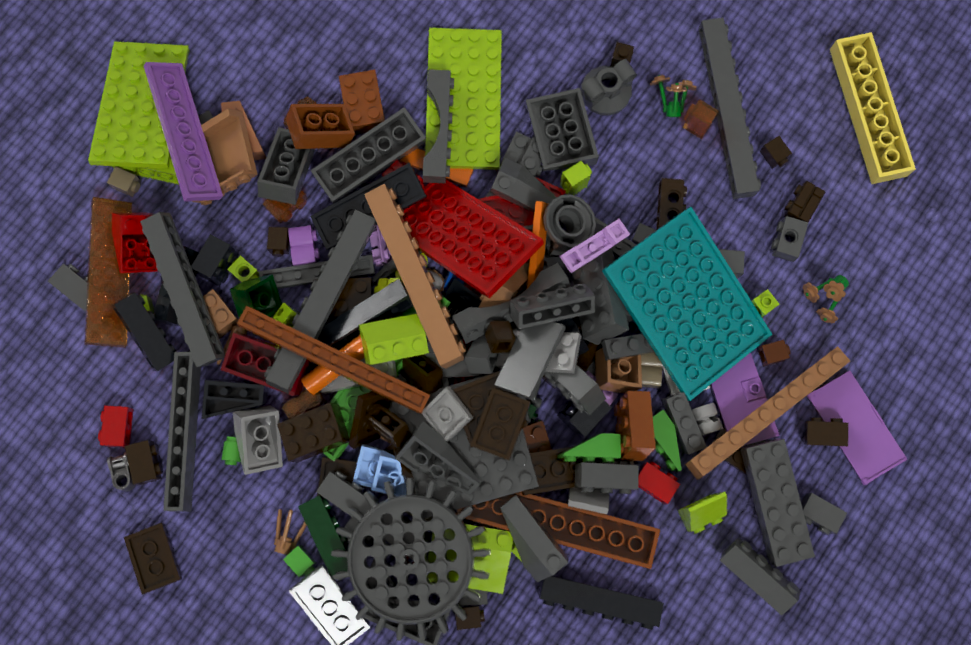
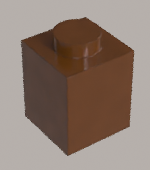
[757,340,790,367]

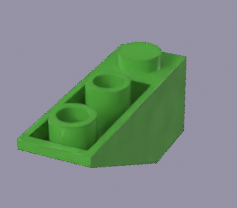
[653,410,682,473]
[558,433,621,463]

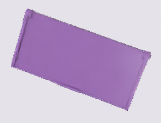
[711,352,780,447]
[807,370,907,485]

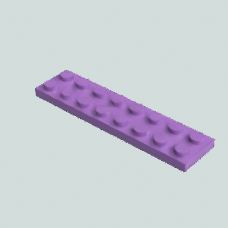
[144,62,223,202]

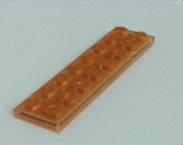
[85,197,132,348]

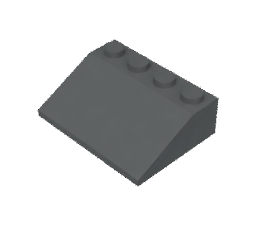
[525,88,599,171]

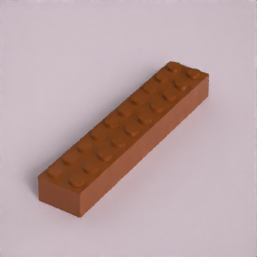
[456,492,660,569]

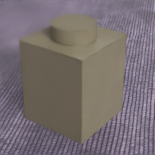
[107,166,141,197]

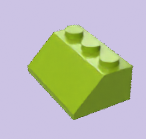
[359,314,429,365]

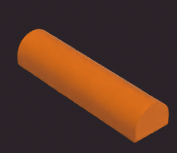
[301,335,364,395]

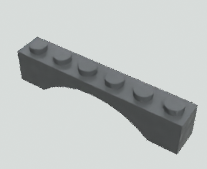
[423,69,454,183]
[452,263,571,344]

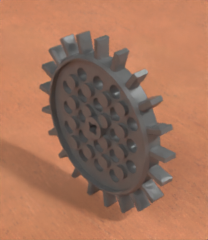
[331,478,491,641]

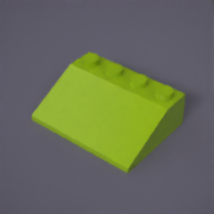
[427,524,513,594]

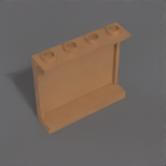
[192,108,258,205]

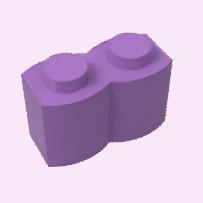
[288,225,320,266]

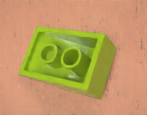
[677,492,727,534]

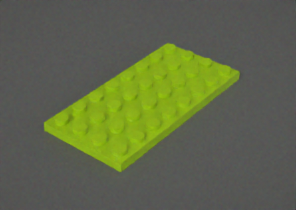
[425,28,502,170]
[88,41,189,169]

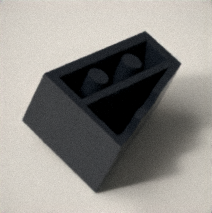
[202,378,268,419]

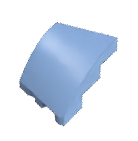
[352,444,406,496]

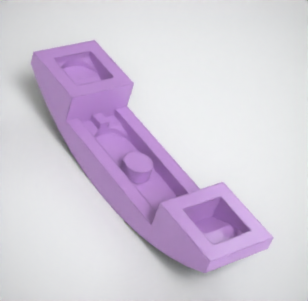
[560,219,630,273]

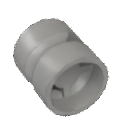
[692,403,724,436]

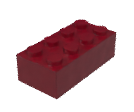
[220,333,311,396]

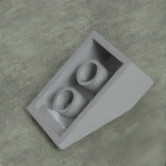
[233,405,283,475]

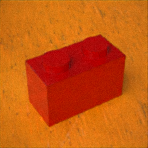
[98,406,134,448]
[638,462,680,505]

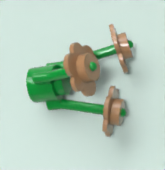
[650,75,697,117]
[803,275,849,323]

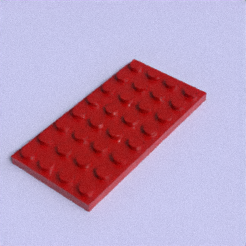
[403,180,544,299]

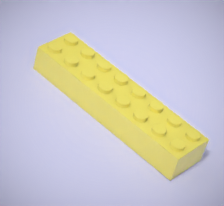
[830,32,916,184]

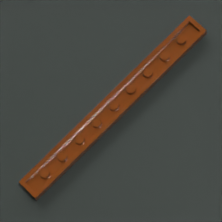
[237,306,430,414]

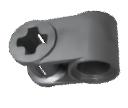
[107,452,135,491]

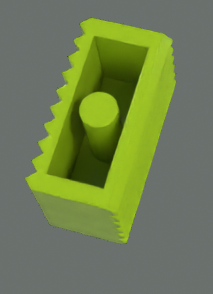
[560,161,592,195]

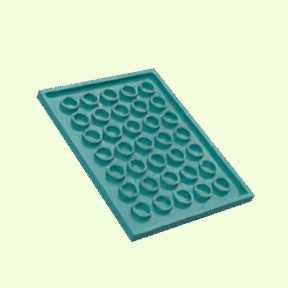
[601,207,773,401]

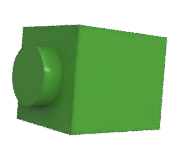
[283,545,317,577]

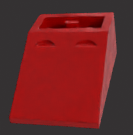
[112,212,158,273]

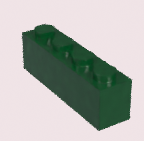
[298,495,348,578]

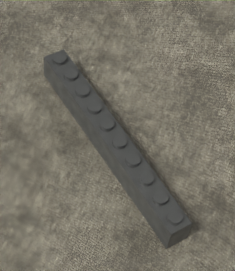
[698,17,761,199]
[264,210,376,394]

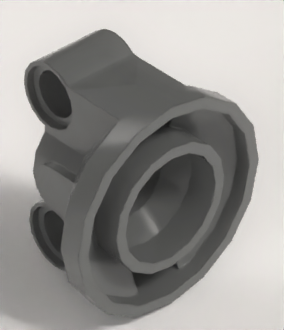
[581,59,637,116]
[543,195,596,256]

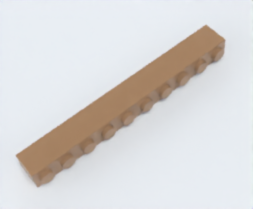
[364,184,467,369]
[685,346,850,480]

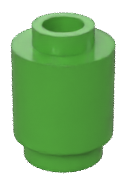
[221,436,241,466]

